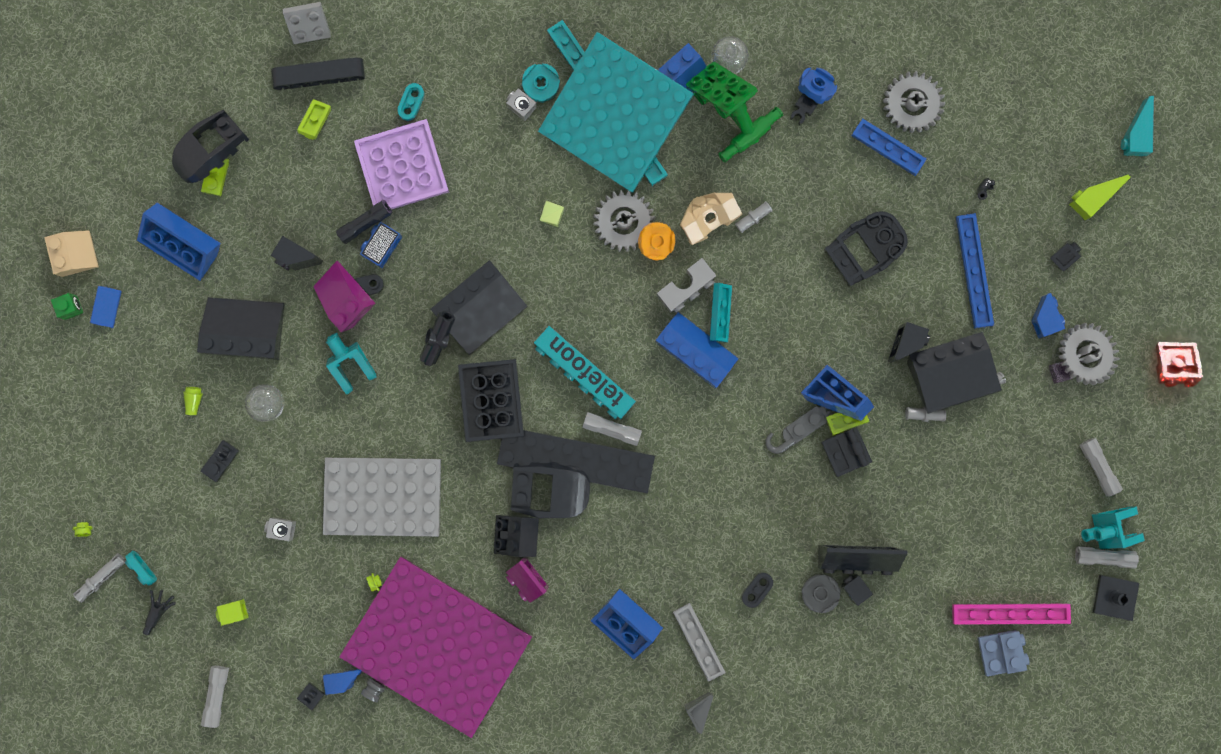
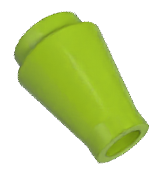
[183,387,203,415]

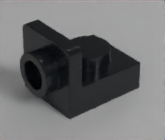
[1050,240,1082,272]

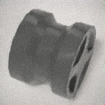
[361,679,386,702]

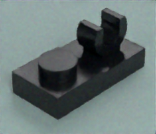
[200,440,240,482]

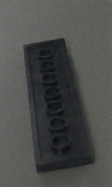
[497,430,655,494]

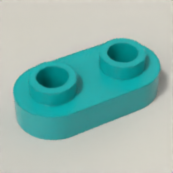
[398,83,425,121]
[125,551,157,586]

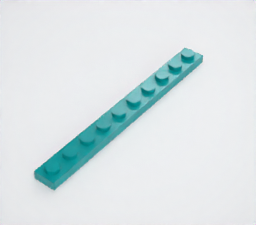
[547,20,668,186]

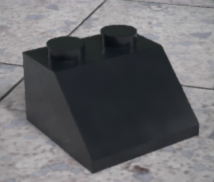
[270,236,323,271]
[888,322,930,363]

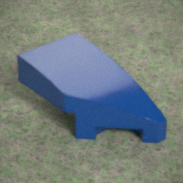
[323,669,362,695]

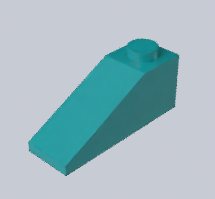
[1121,96,1154,156]

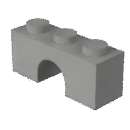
[656,258,716,313]

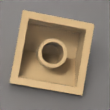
[44,231,99,277]

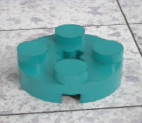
[522,63,560,103]

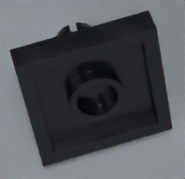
[1092,575,1140,621]

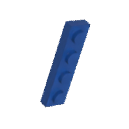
[851,118,926,176]

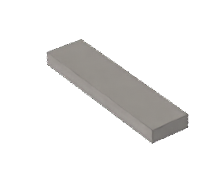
[673,603,725,682]

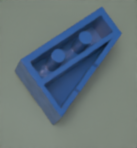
[801,365,874,421]

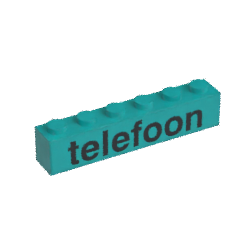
[534,326,636,419]

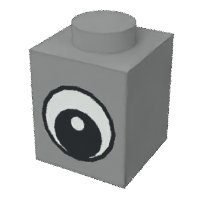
[506,88,537,121]
[264,518,296,541]

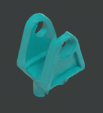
[326,332,377,395]
[1081,506,1145,549]

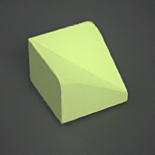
[540,201,564,227]

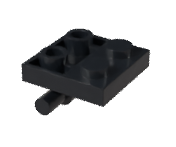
[821,427,872,477]

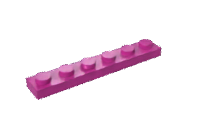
[952,603,1071,624]

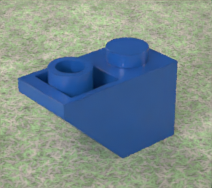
[1031,293,1065,339]

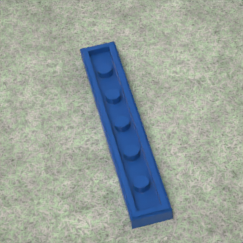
[956,213,994,329]

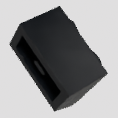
[494,515,539,557]

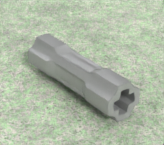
[582,412,642,446]
[1079,438,1123,497]
[1075,546,1139,569]
[201,666,229,728]

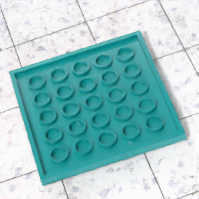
[538,32,694,192]

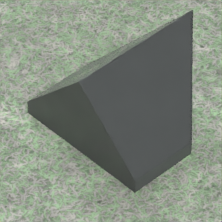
[684,692,713,734]

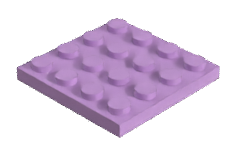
[354,119,449,210]

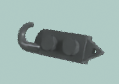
[765,406,831,454]

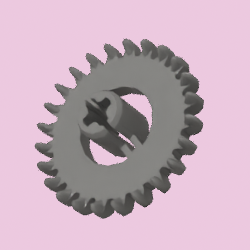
[883,71,946,133]
[593,190,655,252]
[1059,323,1120,385]

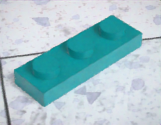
[710,283,732,342]

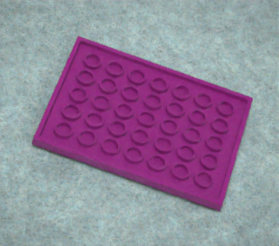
[339,557,533,738]

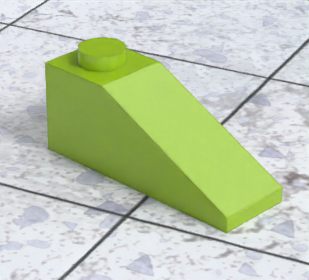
[1069,175,1131,220]

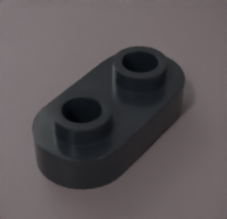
[354,274,384,296]
[742,572,773,608]

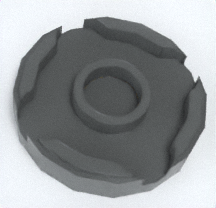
[802,574,840,613]

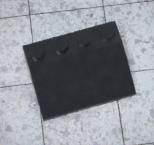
[430,260,528,355]
[197,297,284,360]
[907,332,1002,414]
[458,359,524,443]
[818,545,907,575]

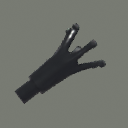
[142,590,176,635]

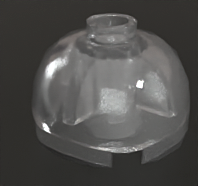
[711,36,749,74]
[245,384,285,422]

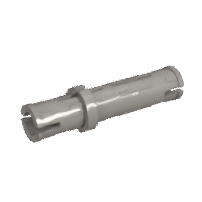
[73,553,126,603]

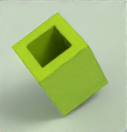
[216,599,249,626]

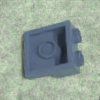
[977,630,1029,676]

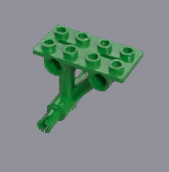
[686,62,783,163]

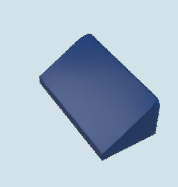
[90,286,122,328]

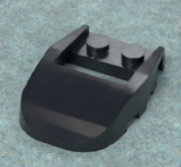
[172,110,249,183]
[824,211,908,287]
[510,462,590,518]

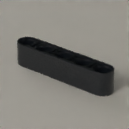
[271,57,365,90]

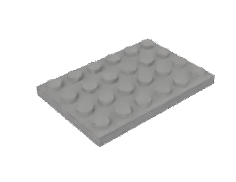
[323,458,441,536]

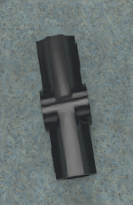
[420,310,455,366]

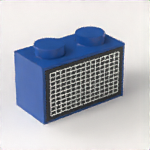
[360,222,402,268]

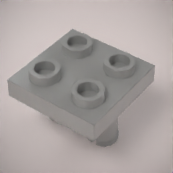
[283,2,331,44]

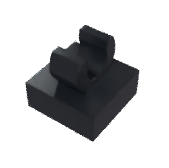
[297,682,325,710]

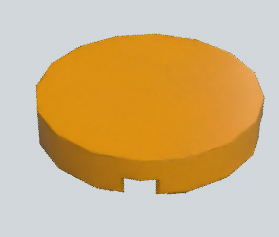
[638,222,676,261]

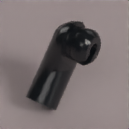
[977,178,995,200]

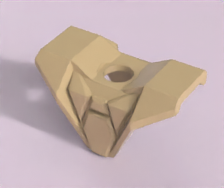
[680,193,742,245]

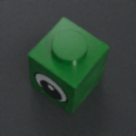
[51,293,83,320]

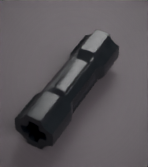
[336,200,393,244]

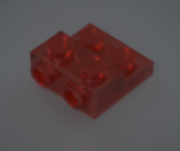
[1156,342,1203,387]

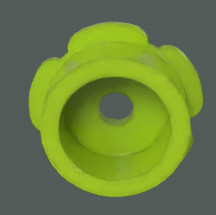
[72,522,93,537]
[366,573,382,591]

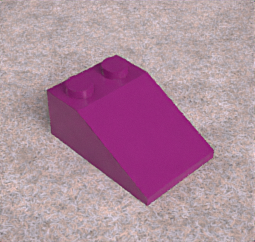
[313,261,376,332]
[506,557,549,603]

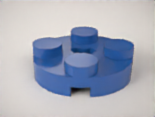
[798,68,837,104]

